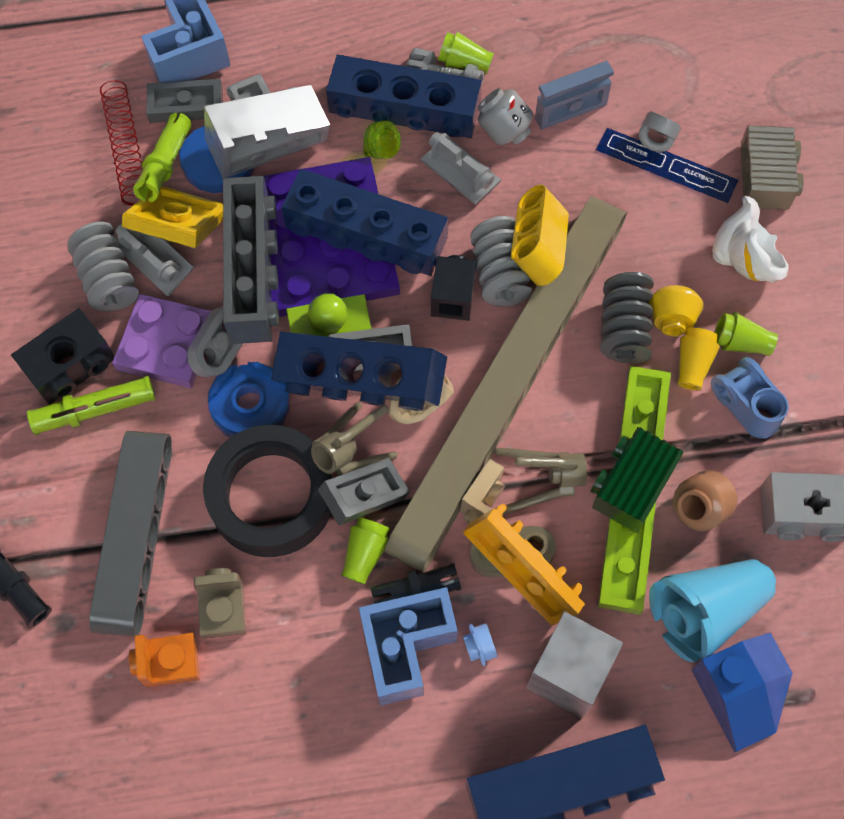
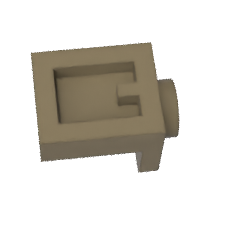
[194,568,246,639]

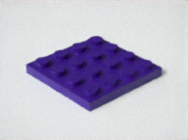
[221,157,400,317]

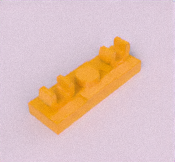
[462,504,585,626]

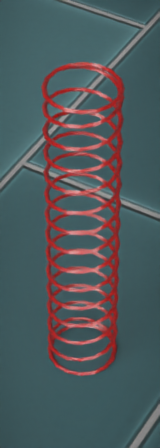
[99,80,142,206]

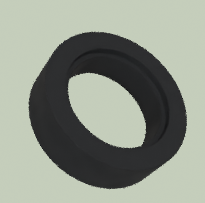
[203,425,332,557]

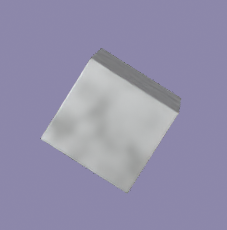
[526,611,623,719]

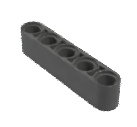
[89,431,172,636]

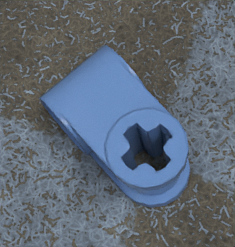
[711,357,789,439]

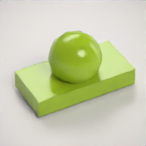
[287,293,371,337]

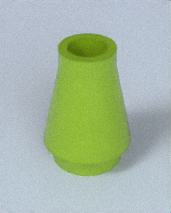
[438,32,494,74]
[714,312,778,356]
[341,517,390,585]

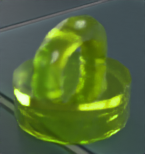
[363,121,401,160]

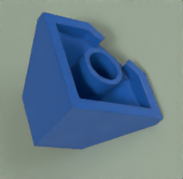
[691,633,793,753]

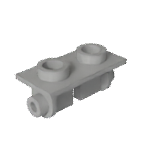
[421,132,501,205]
[115,224,194,297]

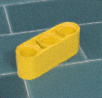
[511,184,569,287]

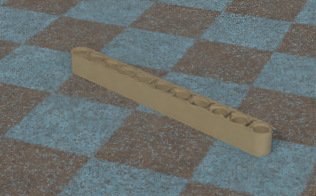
[385,196,627,572]

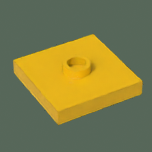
[122,186,223,248]

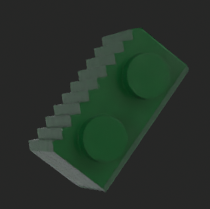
[590,427,684,534]

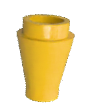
[677,328,720,391]

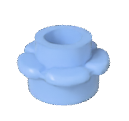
[463,623,498,666]

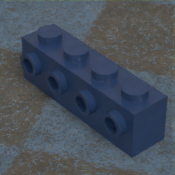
[282,169,448,276]
[466,724,665,819]

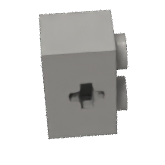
[761,472,844,542]

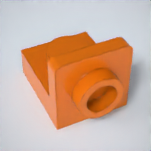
[129,633,200,688]

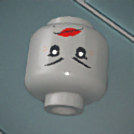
[478,88,533,145]

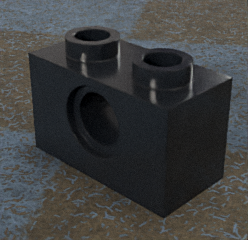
[11,308,115,405]

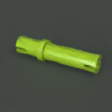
[133,113,192,202]
[27,376,156,436]

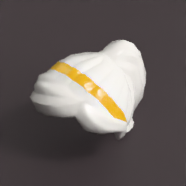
[712,196,789,283]

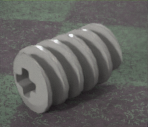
[470,216,532,307]
[67,221,139,312]

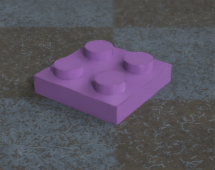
[112,294,212,389]

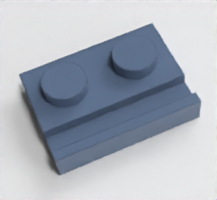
[535,61,614,130]

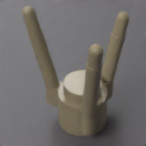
[311,402,397,476]
[494,447,587,515]

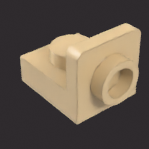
[460,459,505,524]

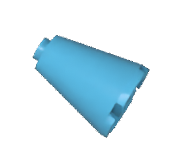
[649,559,776,663]

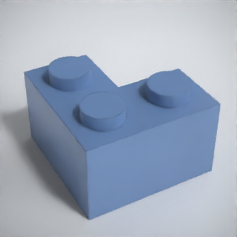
[141,0,231,83]
[359,587,458,706]

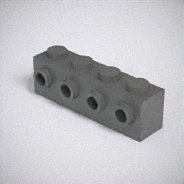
[223,176,279,344]

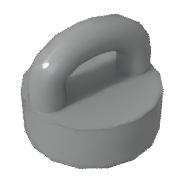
[638,111,681,152]

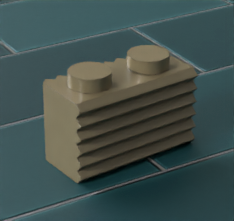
[741,125,804,210]

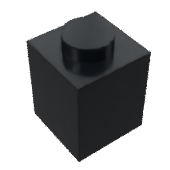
[431,255,477,321]

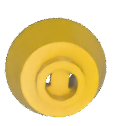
[648,285,703,337]

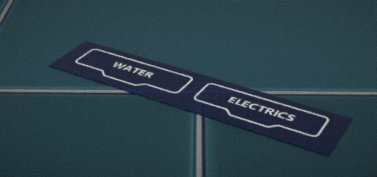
[596,128,739,203]

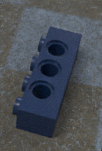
[326,54,482,139]
[271,331,447,411]

